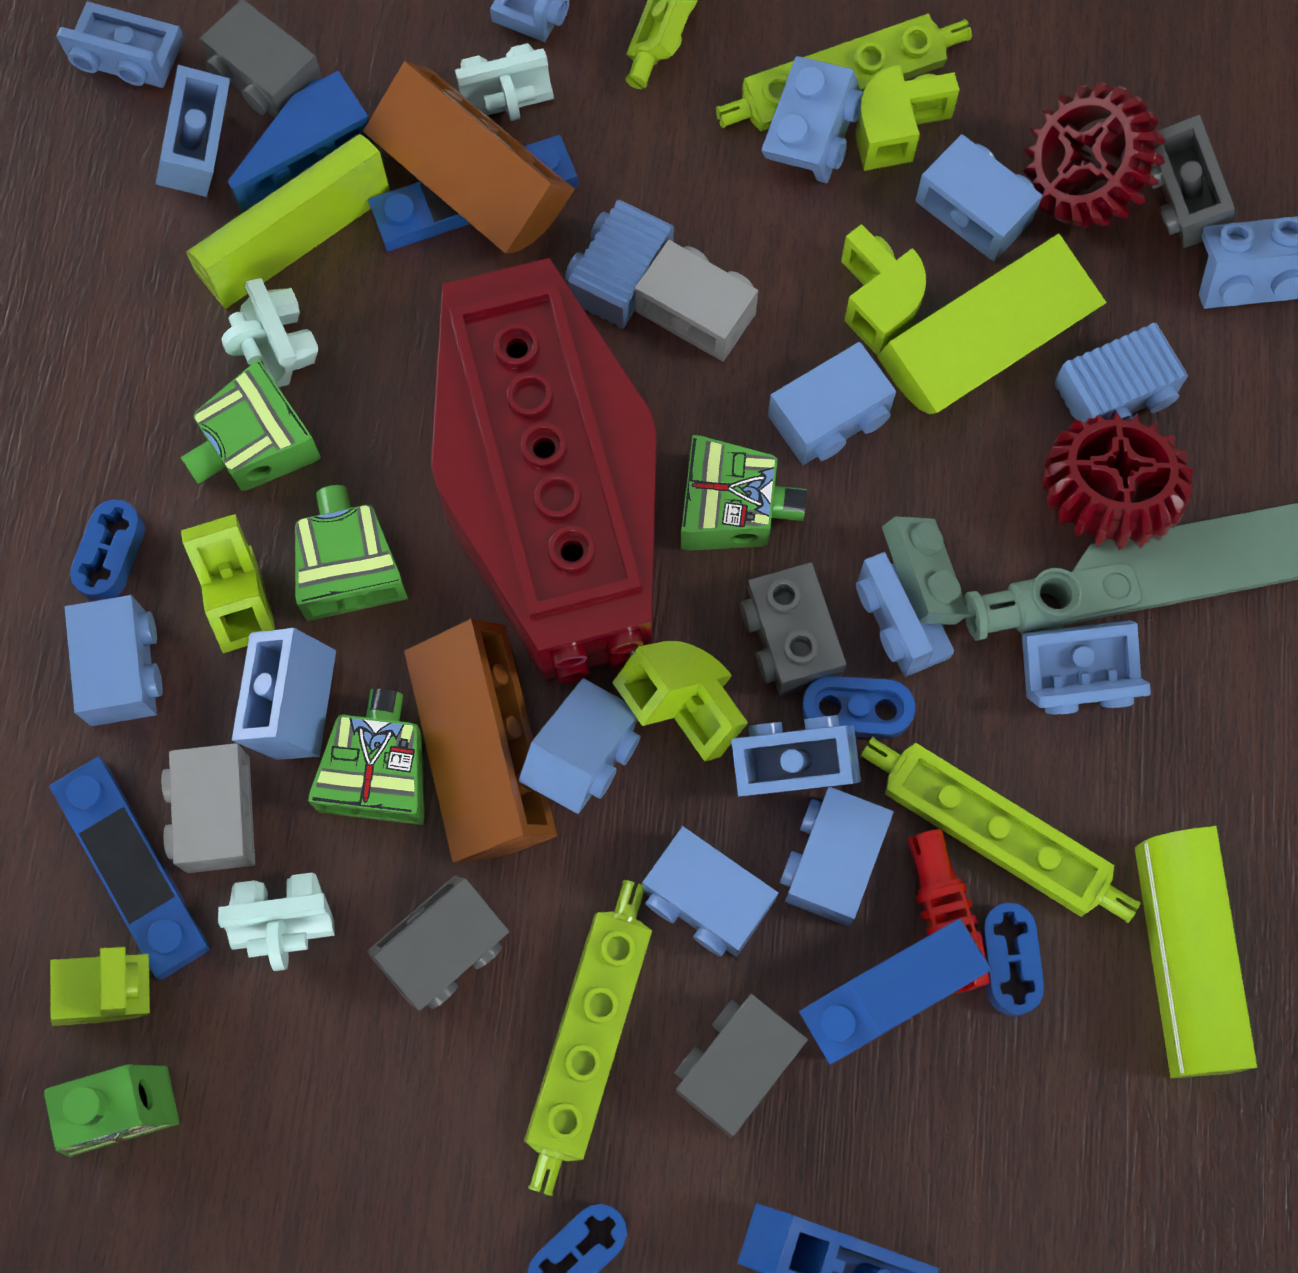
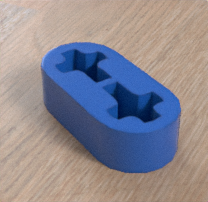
[70,499,145,602]
[980,903,1044,1017]
[527,1204,627,1273]

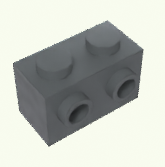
[200,0,322,118]
[1149,115,1235,248]
[740,562,847,698]
[366,875,510,1011]
[674,993,808,1138]

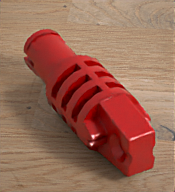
[906,829,990,994]

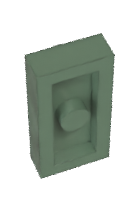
[882,516,970,625]

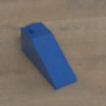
[228,71,376,213]
[799,918,992,1065]
[737,1203,940,1273]

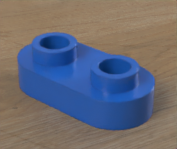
[801,676,916,739]

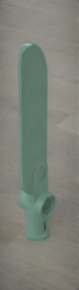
[964,503,1298,641]

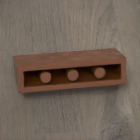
[363,61,575,254]
[404,619,557,863]

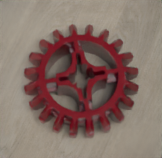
[1023,82,1166,228]
[1042,410,1194,550]

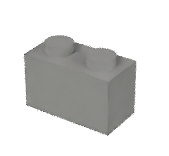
[635,240,758,362]
[161,743,255,873]

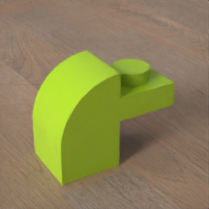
[856,64,959,171]
[841,224,926,356]
[181,514,275,654]
[612,641,748,762]
[50,947,150,1026]

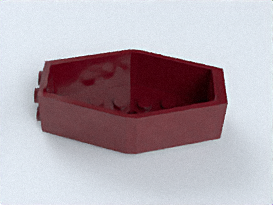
[431,258,656,684]

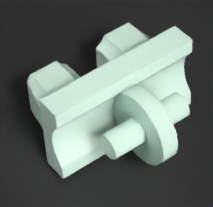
[455,43,554,121]
[222,278,318,387]
[218,872,335,971]

